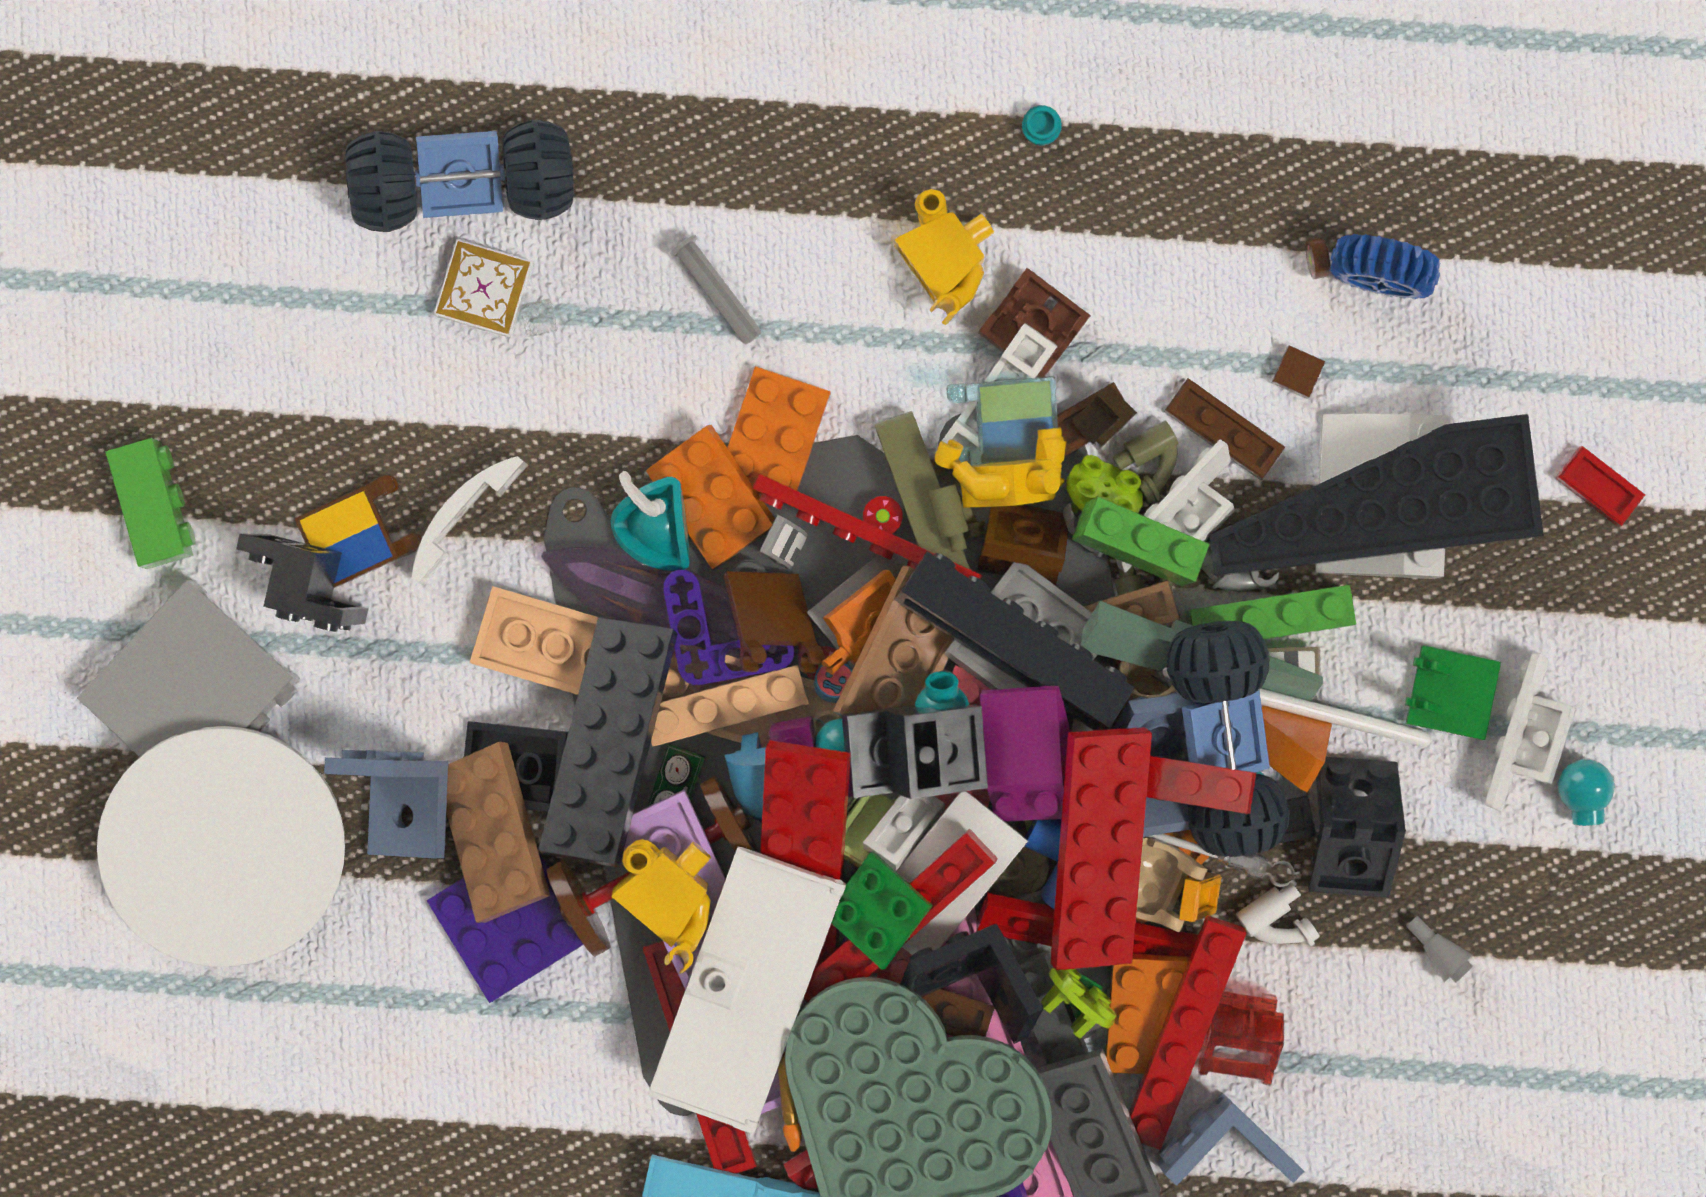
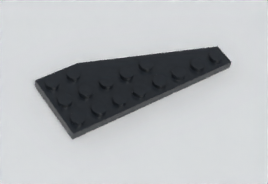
[1210,414,1544,576]

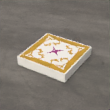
[434,239,534,338]

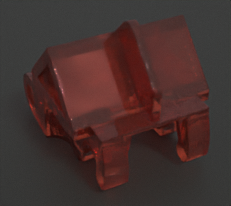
[1198,987,1284,1085]

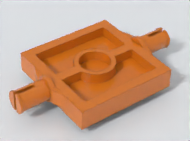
[822,570,896,675]

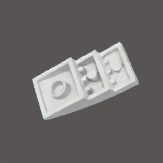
[896,791,1028,955]

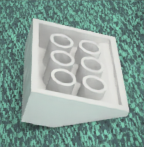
[1315,414,1451,579]

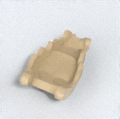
[1136,837,1208,932]

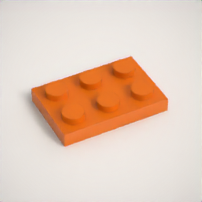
[727,366,831,504]
[646,425,775,570]
[1105,954,1190,1074]

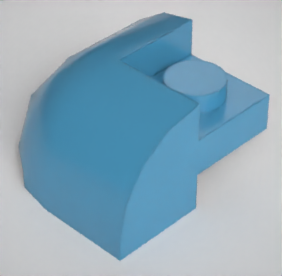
[725,732,766,823]

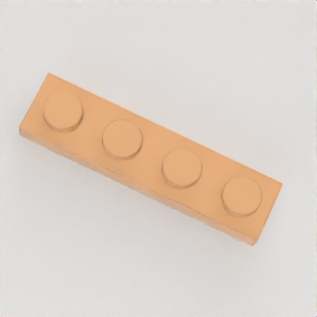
[651,665,809,747]

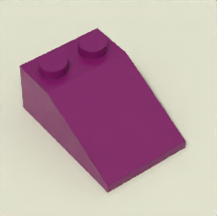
[980,686,1071,821]

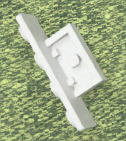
[1116,440,1235,572]
[1483,651,1576,811]

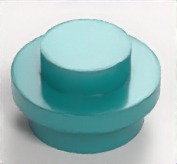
[1022,105,1062,146]

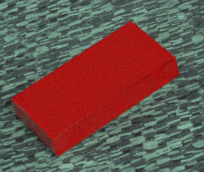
[1555,446,1646,527]

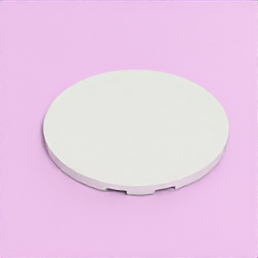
[97,726,345,967]

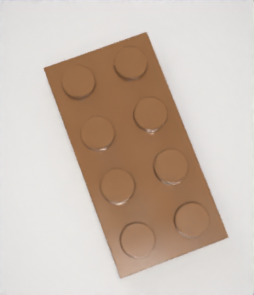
[833,566,955,717]
[446,742,550,923]

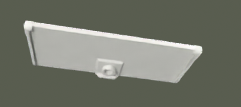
[648,846,846,1133]

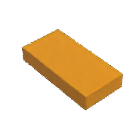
[1179,872,1222,922]

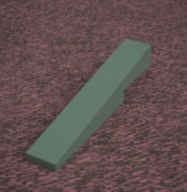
[1081,601,1323,701]

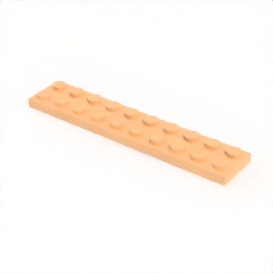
[469,586,842,748]

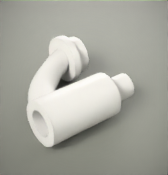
[1235,883,1320,947]

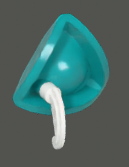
[611,471,690,571]

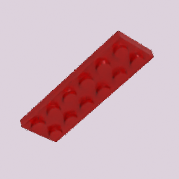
[1050,727,1152,970]
[761,740,851,968]

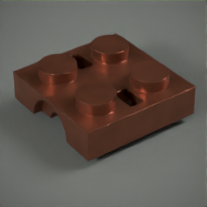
[978,268,1091,381]

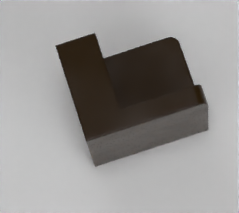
[1072,384,1137,451]

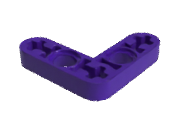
[664,570,794,685]

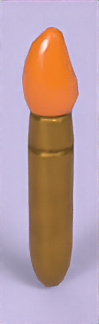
[778,1051,802,1152]

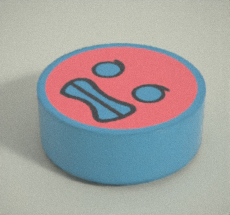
[814,664,852,703]

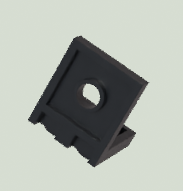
[1308,756,1406,898]
[900,923,1043,1044]

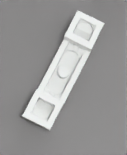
[933,323,1058,466]
[411,456,528,585]

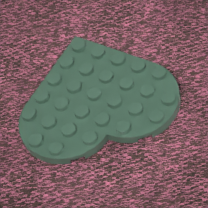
[785,977,1052,1197]

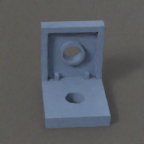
[1113,692,1198,837]
[324,750,448,859]
[1156,1093,1304,1186]

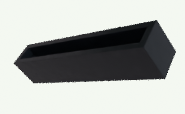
[895,551,1135,731]

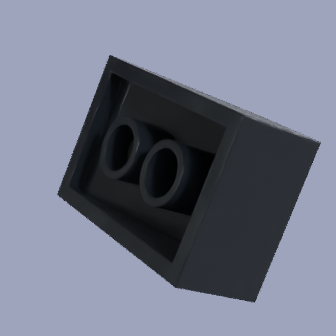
[464,721,569,812]

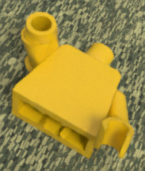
[894,189,994,325]
[935,428,1067,508]
[611,839,711,974]

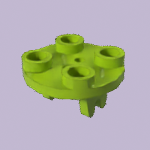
[1066,455,1143,513]
[1041,967,1117,1039]

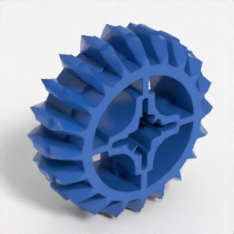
[1330,234,1441,299]

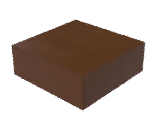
[1271,345,1325,399]

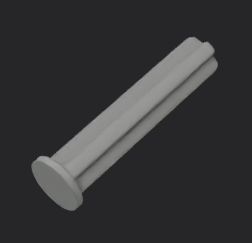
[670,235,761,344]

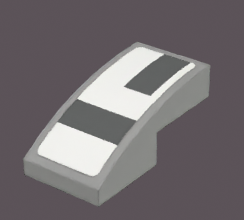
[760,515,808,570]

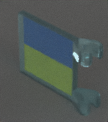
[946,376,1058,466]

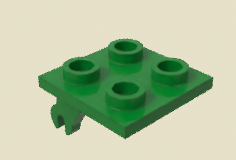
[1405,645,1501,740]
[831,852,933,970]

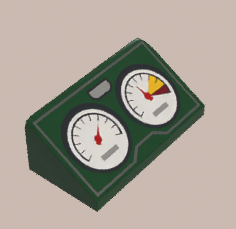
[648,744,706,806]

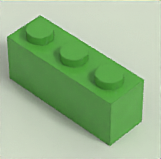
[105,438,196,569]
[1072,497,1210,586]

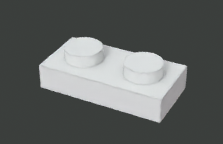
[863,796,945,871]

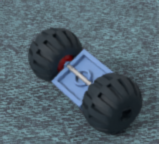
[345,120,574,232]
[1166,621,1290,857]

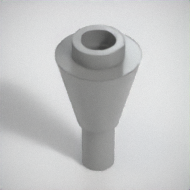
[1406,915,1473,983]

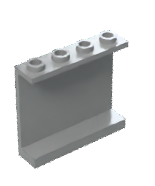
[77,579,300,757]

